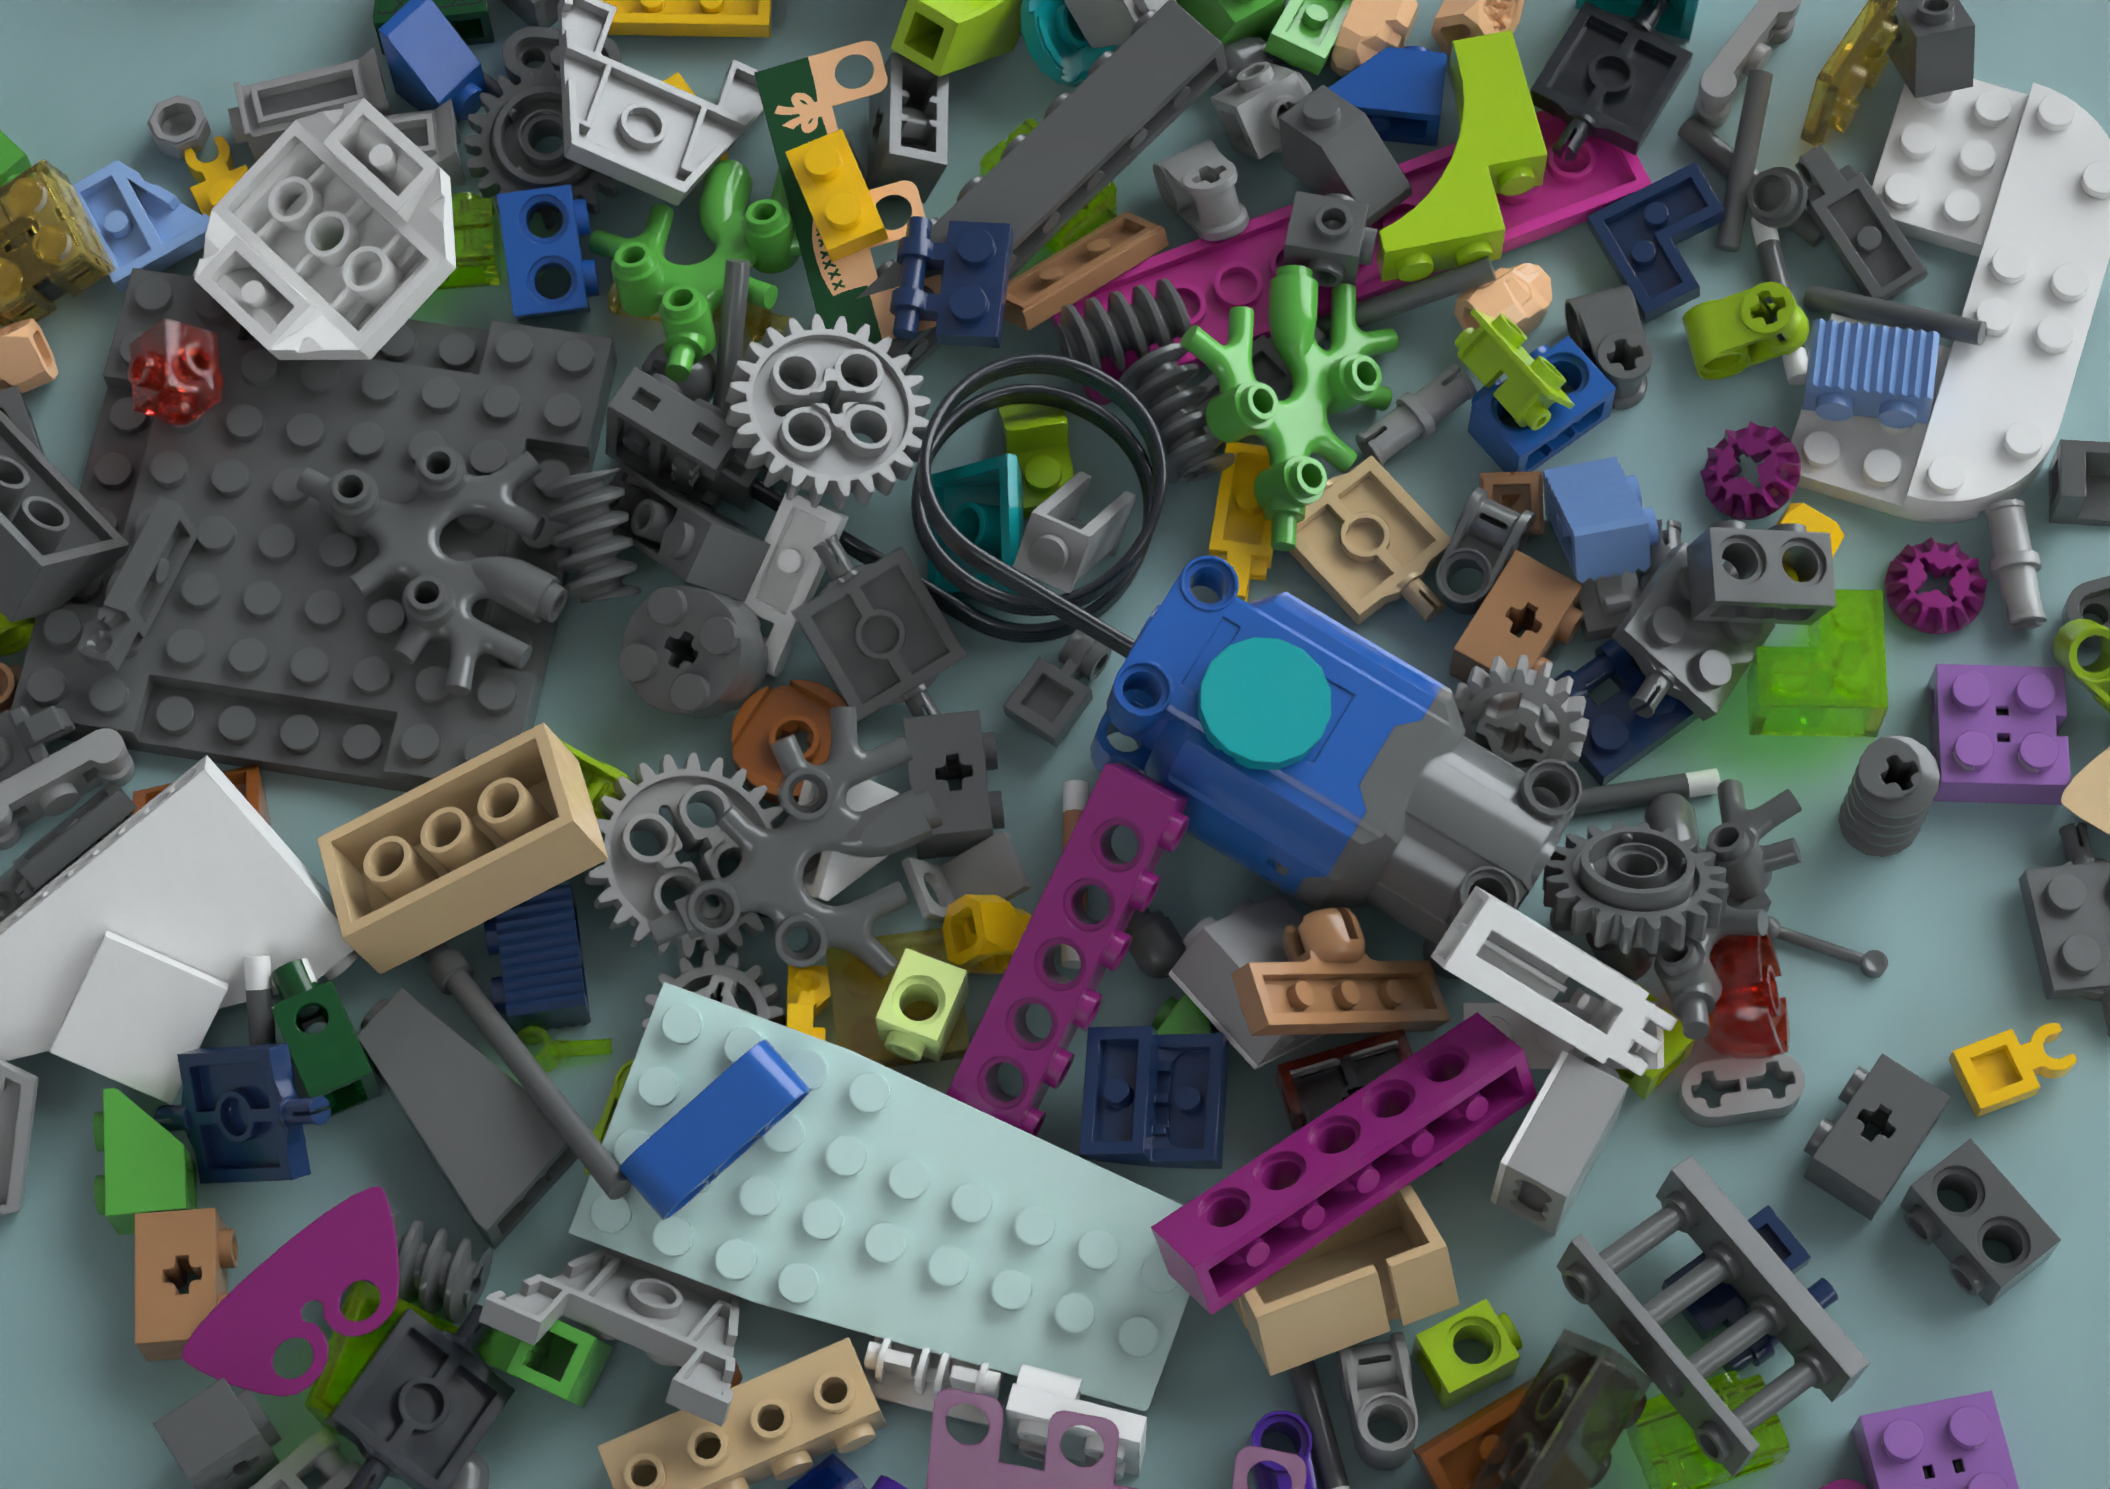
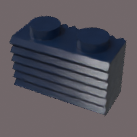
[484,884,591,1035]

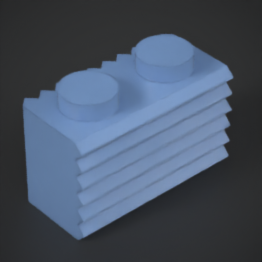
[1802,318,1940,429]
[1543,456,1659,583]

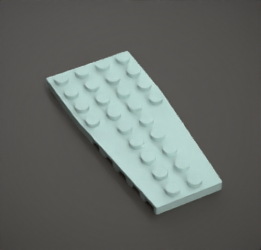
[568,982,1190,1411]

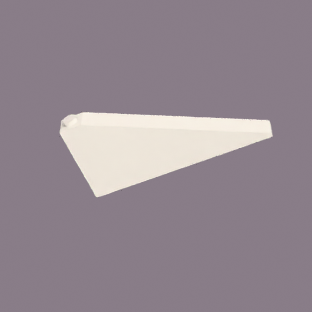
[0,755,359,1061]

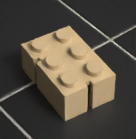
[1232,1183,1460,1376]

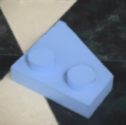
[64,160,210,293]

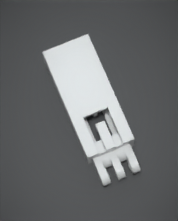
[1430,886,1678,1076]

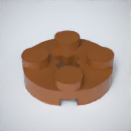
[731,680,858,805]

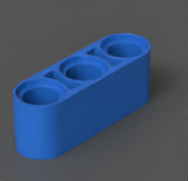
[619,1039,811,1220]

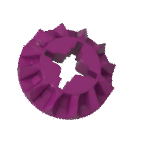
[1700,421,1801,520]
[1884,536,1988,634]

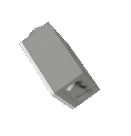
[1168,893,1325,1070]
[1490,1050,1629,1236]

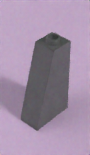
[357,988,578,1249]

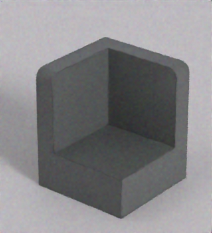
[2049,439,2110,526]

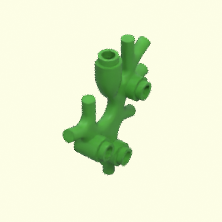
[589,159,802,382]
[1180,265,1399,551]

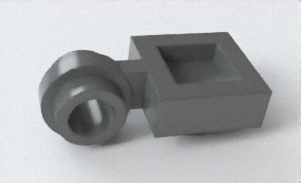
[1003,629,1112,748]

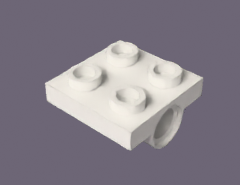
[1006,1364,1147,1480]

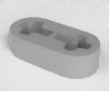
[1678,1052,1805,1127]

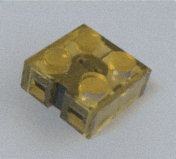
[0,159,115,327]

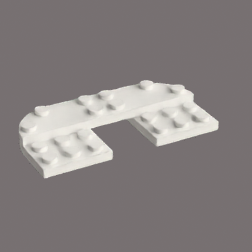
[1791,79,2110,523]

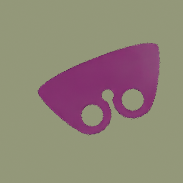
[181,1186,400,1397]

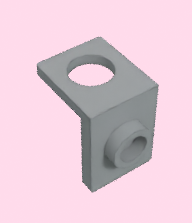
[901,831,1030,923]

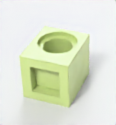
[875,948,969,1062]

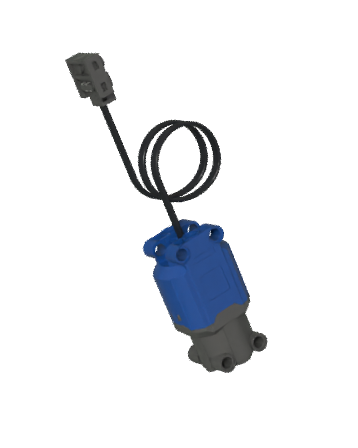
[605,353,1582,979]

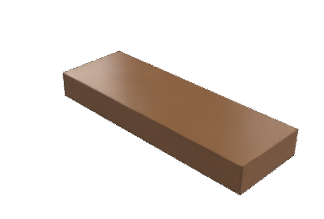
[1004,211,1169,331]

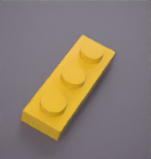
[601,0,773,38]

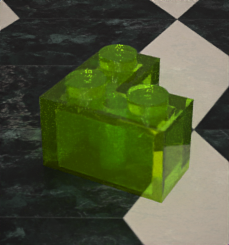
[1747,589,1888,737]

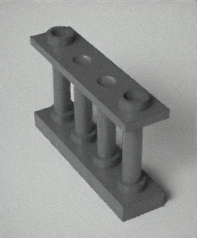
[1556,1155,1870,1477]

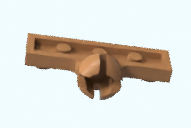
[1231,907,1450,1036]

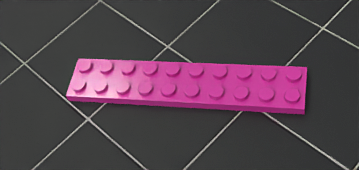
[1050,110,1652,406]

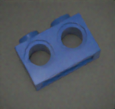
[497,184,600,321]
[1468,336,1616,472]

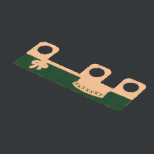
[754,40,942,344]

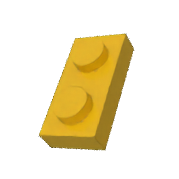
[785,129,889,262]

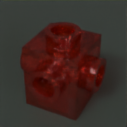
[128,318,224,425]

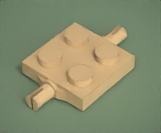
[1289,455,1451,625]

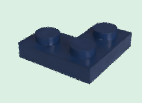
[1587,162,1725,324]

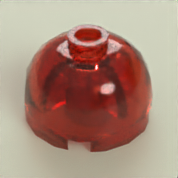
[1704,931,1790,1059]

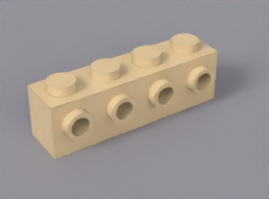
[597,1337,887,1489]

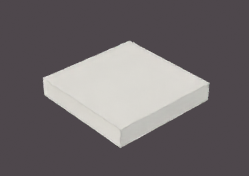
[49,930,228,1105]

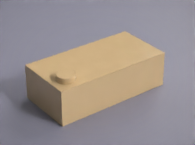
[317,722,609,975]

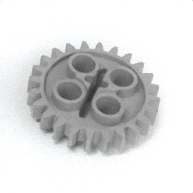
[725,314,931,510]
[585,752,783,960]

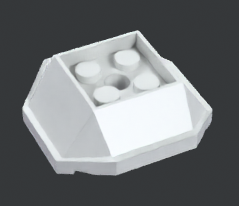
[194,98,456,360]

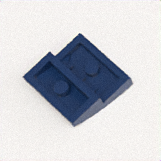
[1079,1026,1229,1169]

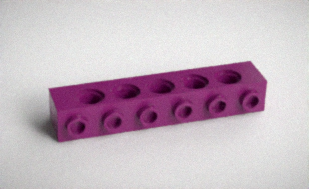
[946,762,1190,1137]
[1151,1012,1537,1315]

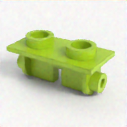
[1455,308,1575,431]

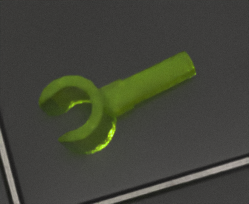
[517,1026,612,1073]

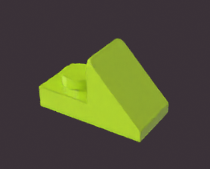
[998,404,1074,519]

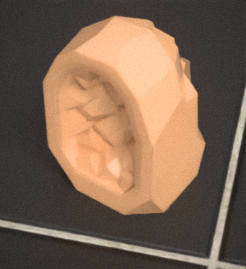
[1330,0,1419,77]
[1431,0,1525,57]
[1454,263,1553,336]
[0,318,59,393]

